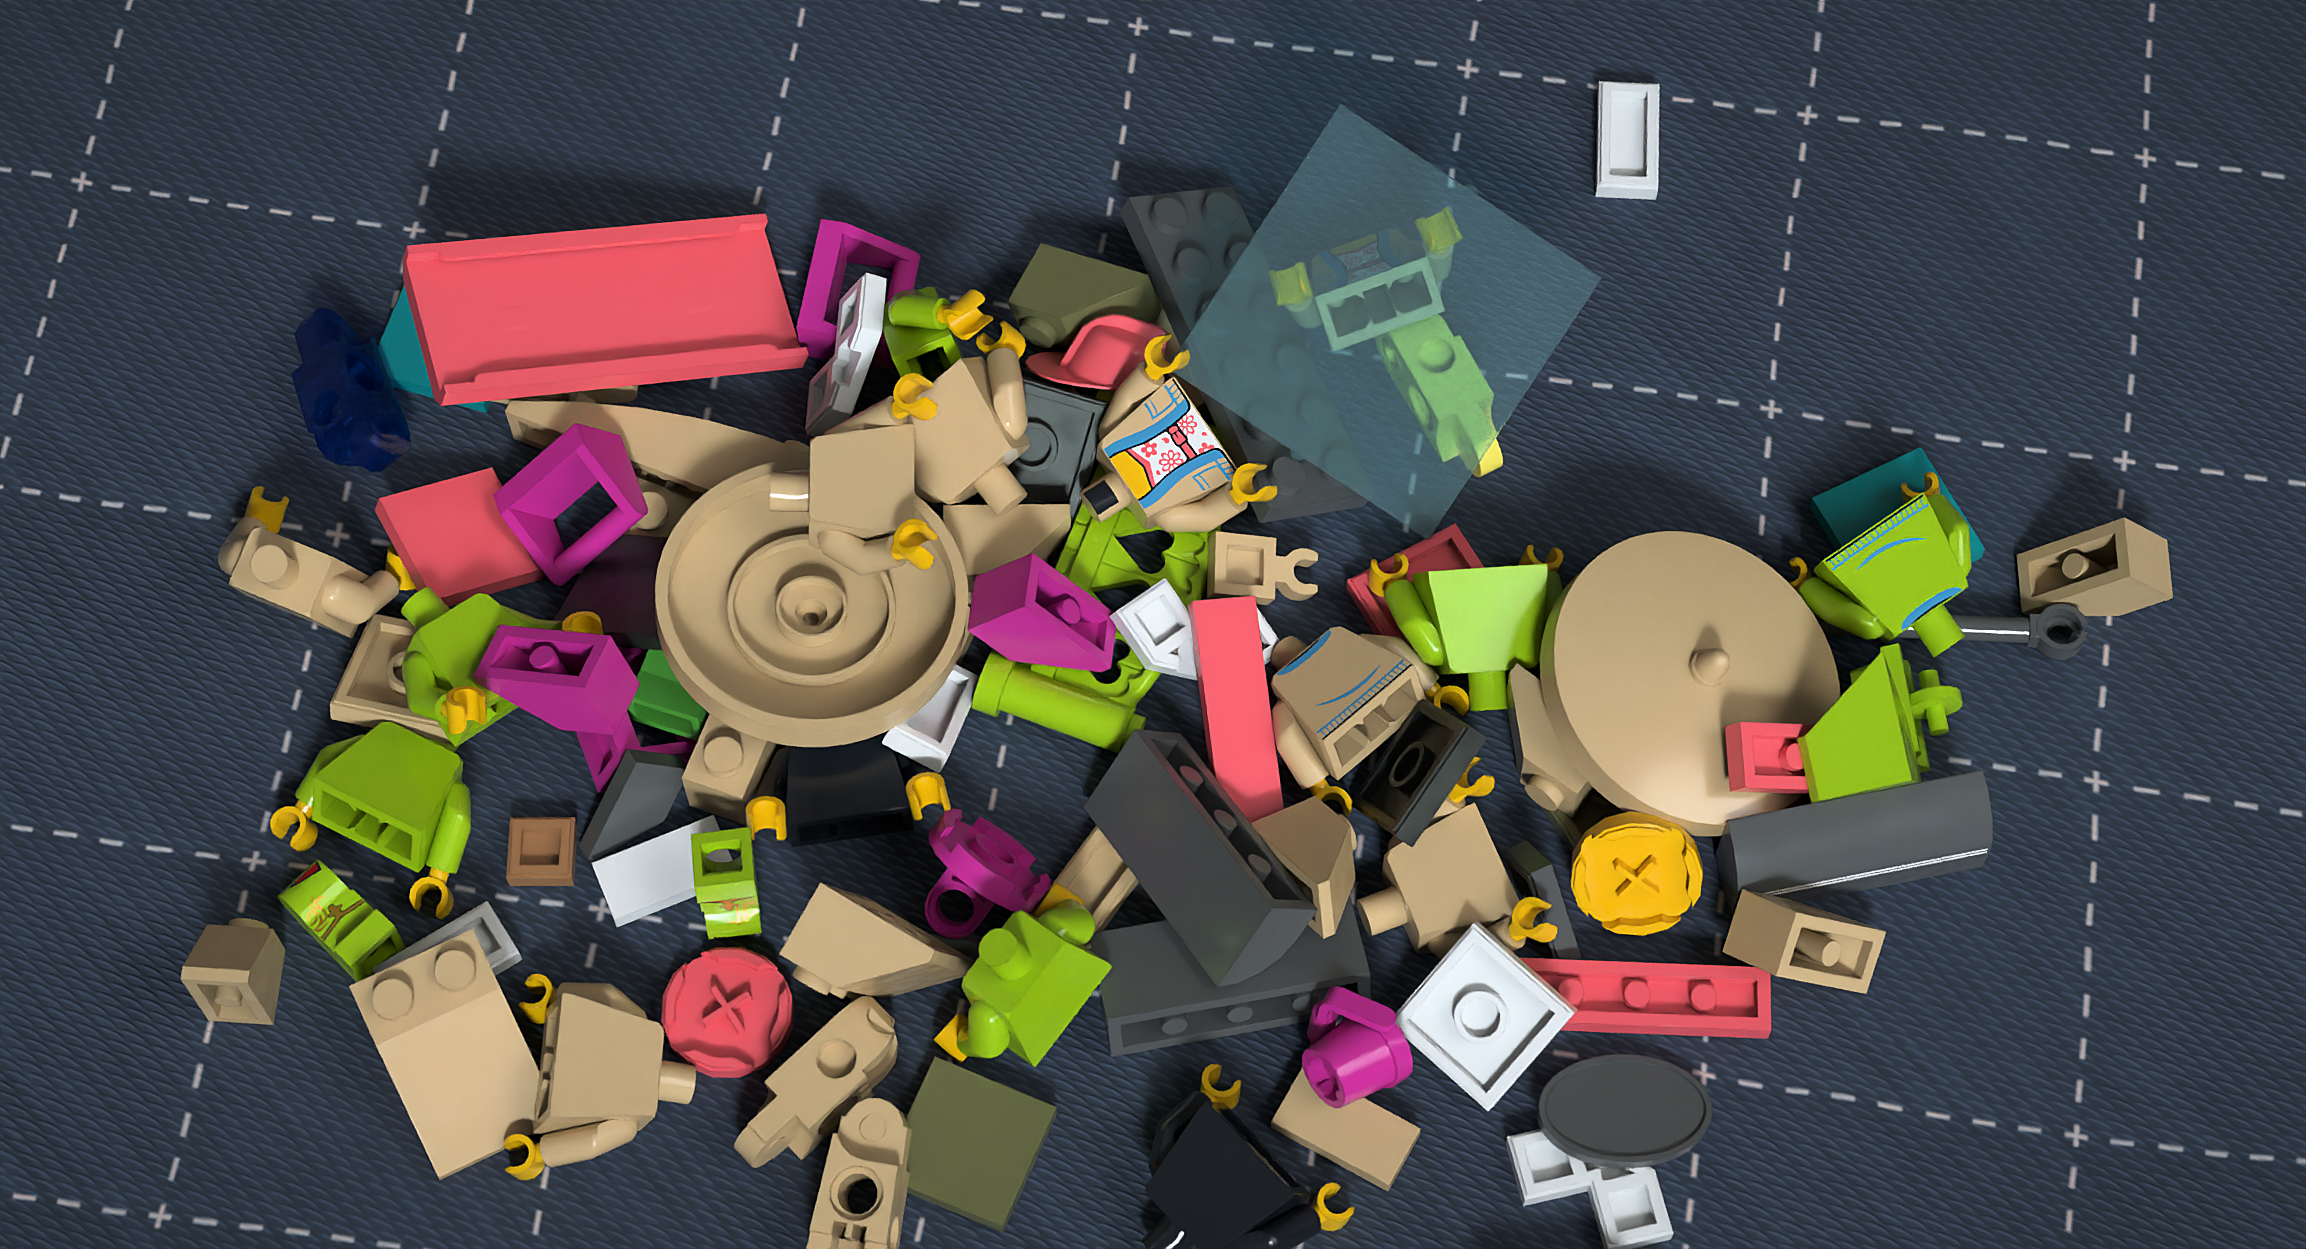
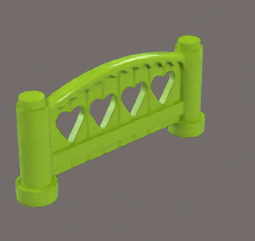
[972,389,1230,754]

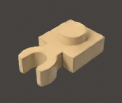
[1207,531,1318,605]

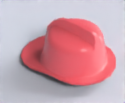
[1025,313,1167,391]

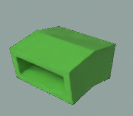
[628,650,710,741]

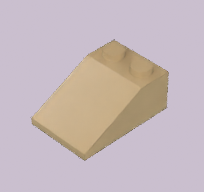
[349,929,539,1180]

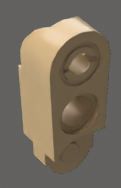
[734,995,899,1168]
[806,1098,912,1249]

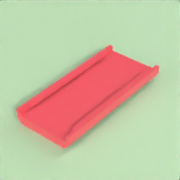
[402,213,809,406]

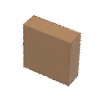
[506,817,578,886]

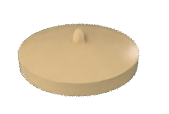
[655,458,969,747]
[1540,531,1840,836]

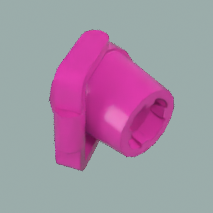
[1302,986,1413,1108]

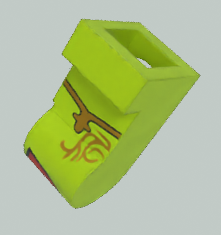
[691,827,762,940]
[278,859,405,982]

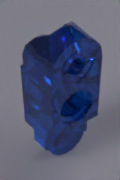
[291,308,411,474]

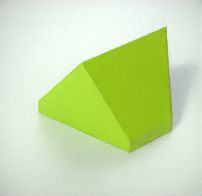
[1797,650,1922,803]

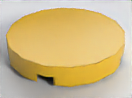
[1570,811,1703,936]

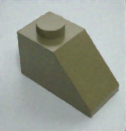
[1007,243,1162,349]

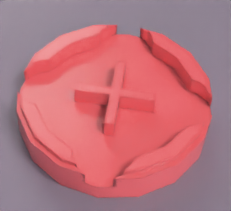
[661,947,794,1078]

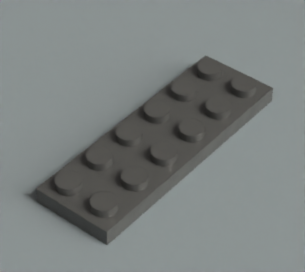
[1120,186,1374,523]

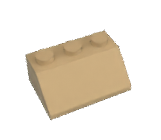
[779,883,976,1000]

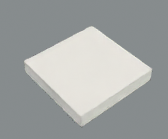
[1396,921,1578,1111]

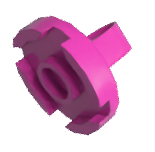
[925,808,1051,939]

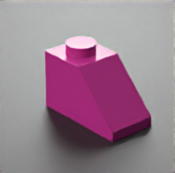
[967,553,1116,672]
[473,625,640,736]

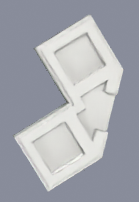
[805,273,887,437]
[1109,578,1280,681]
[1505,1129,1673,1249]

